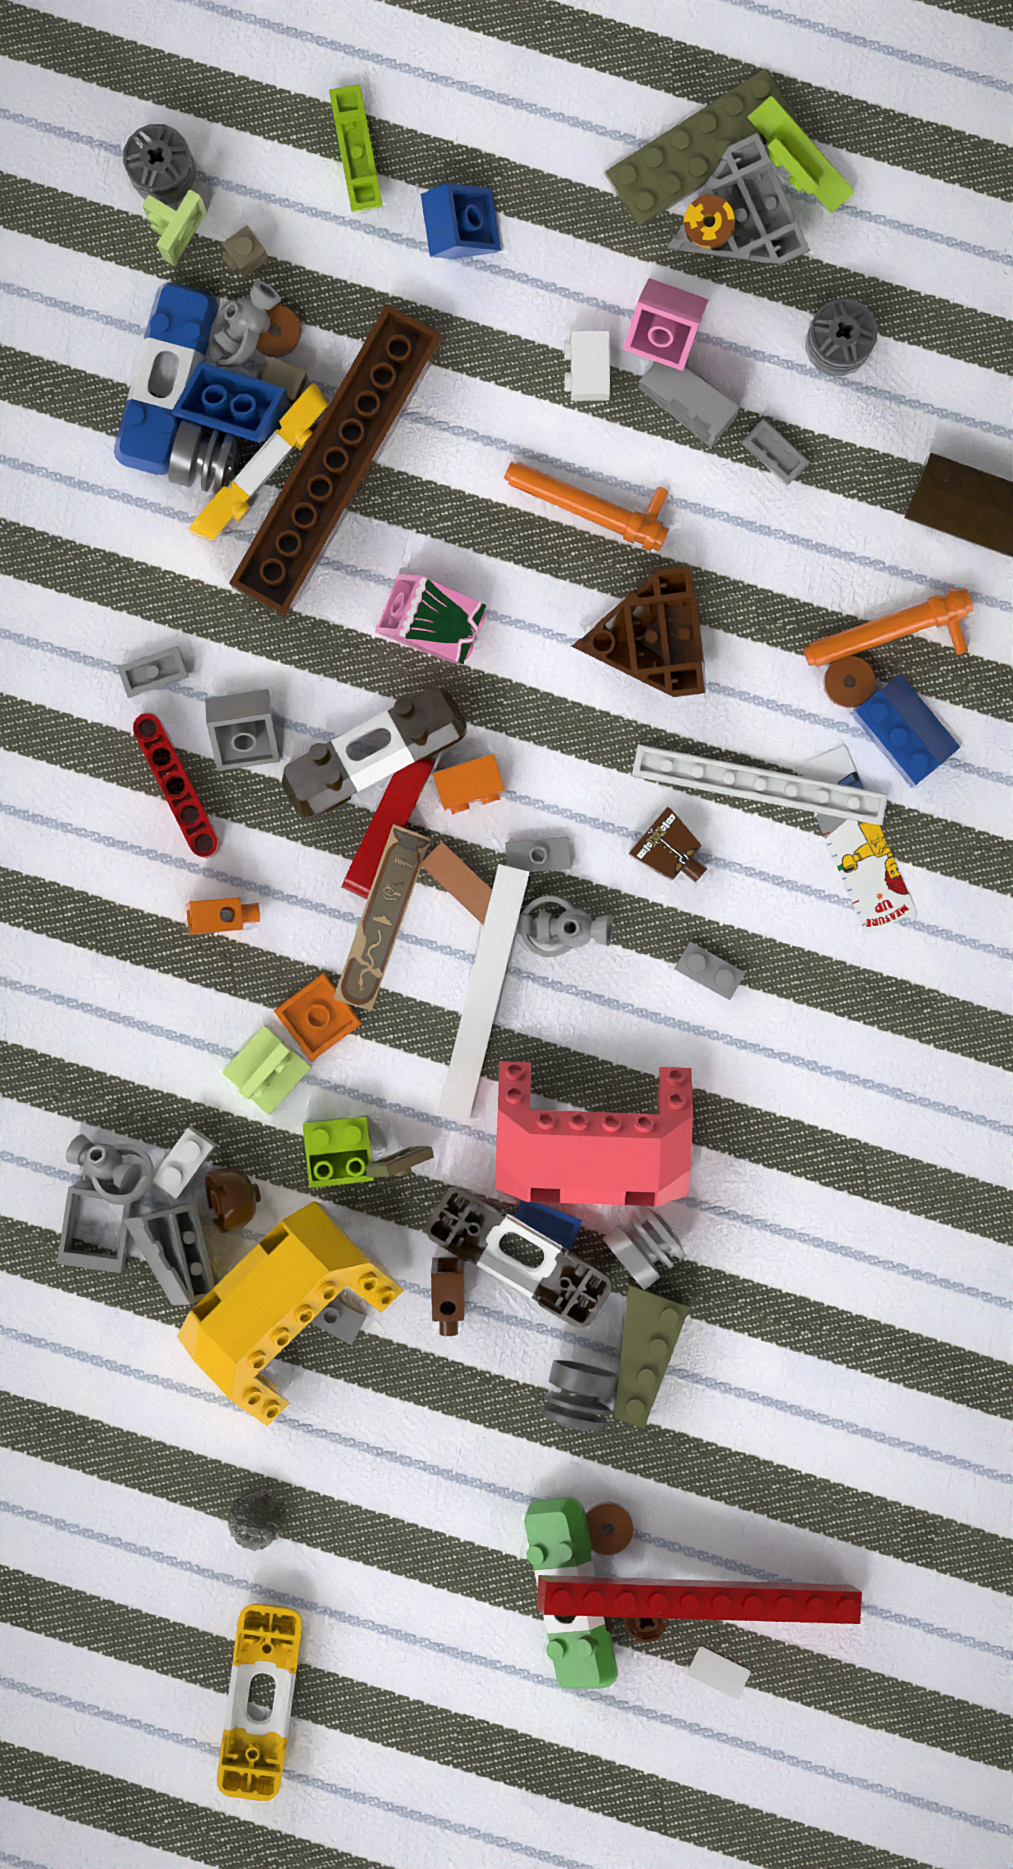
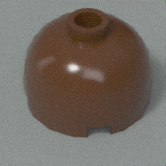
[205,1168,261,1234]

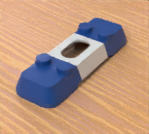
[114,282,218,476]

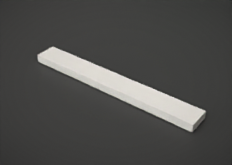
[632,744,888,826]
[438,864,530,1120]

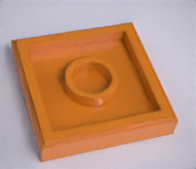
[273,972,363,1062]

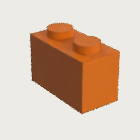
[432,754,505,815]

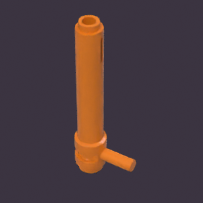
[504,461,669,552]
[803,588,974,667]

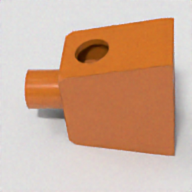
[186,897,260,936]

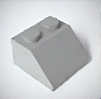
[205,689,280,771]

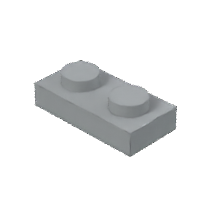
[117,646,189,698]
[674,941,745,1000]

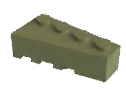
[613,1281,689,1429]

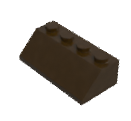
[904,453,1013,558]

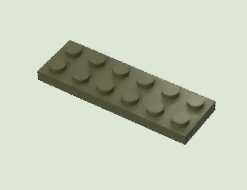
[605,69,799,227]

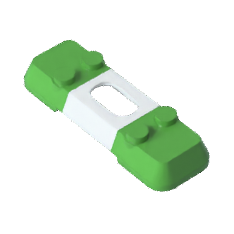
[524,1497,618,1690]

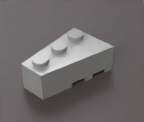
[638,362,740,448]
[123,1202,215,1305]

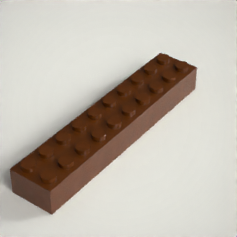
[229,304,443,619]

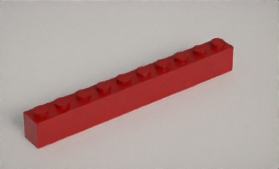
[537,1575,862,1624]

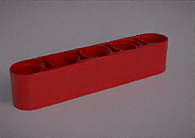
[133,713,221,858]
[341,757,436,900]

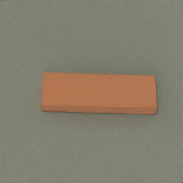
[420,842,492,926]

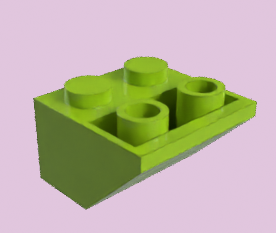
[303,1115,374,1188]

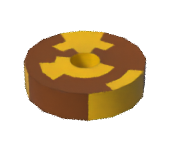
[683,195,736,249]

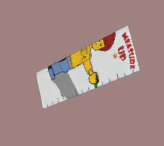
[794,745,916,934]

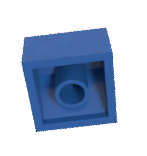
[420,183,501,259]

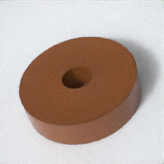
[256,304,301,358]
[823,656,875,708]
[585,1501,633,1555]

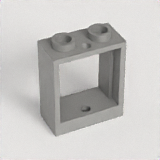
[57,1181,135,1273]

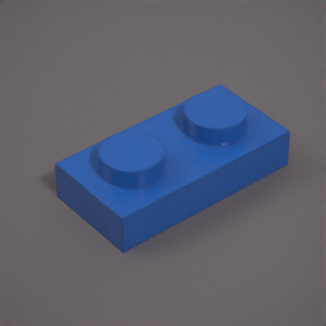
[514,1200,582,1250]

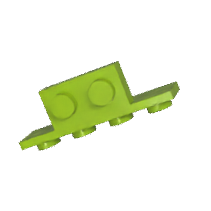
[747,96,854,214]

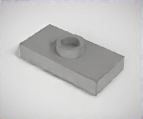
[741,418,810,487]
[505,837,571,873]
[310,1298,367,1345]

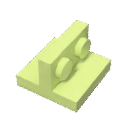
[142,189,207,266]
[222,1025,312,1115]

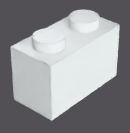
[564,330,610,401]
[153,1126,217,1199]

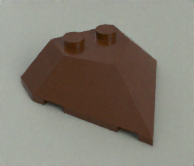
[571,565,706,698]

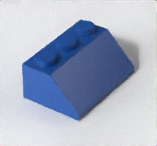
[172,362,291,442]
[851,673,960,787]

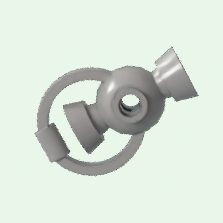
[209,280,281,368]
[518,895,613,957]
[66,1134,154,1205]

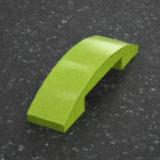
[329,84,383,213]

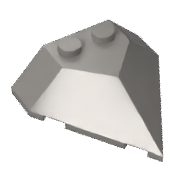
[667,133,811,265]

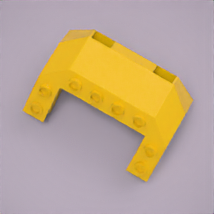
[177,1201,404,1426]

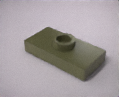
[365,1146,434,1177]

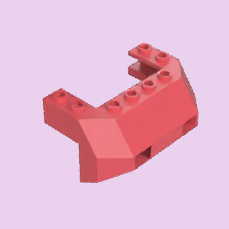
[495,1061,693,1206]

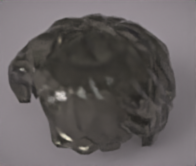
[228,1488,286,1551]

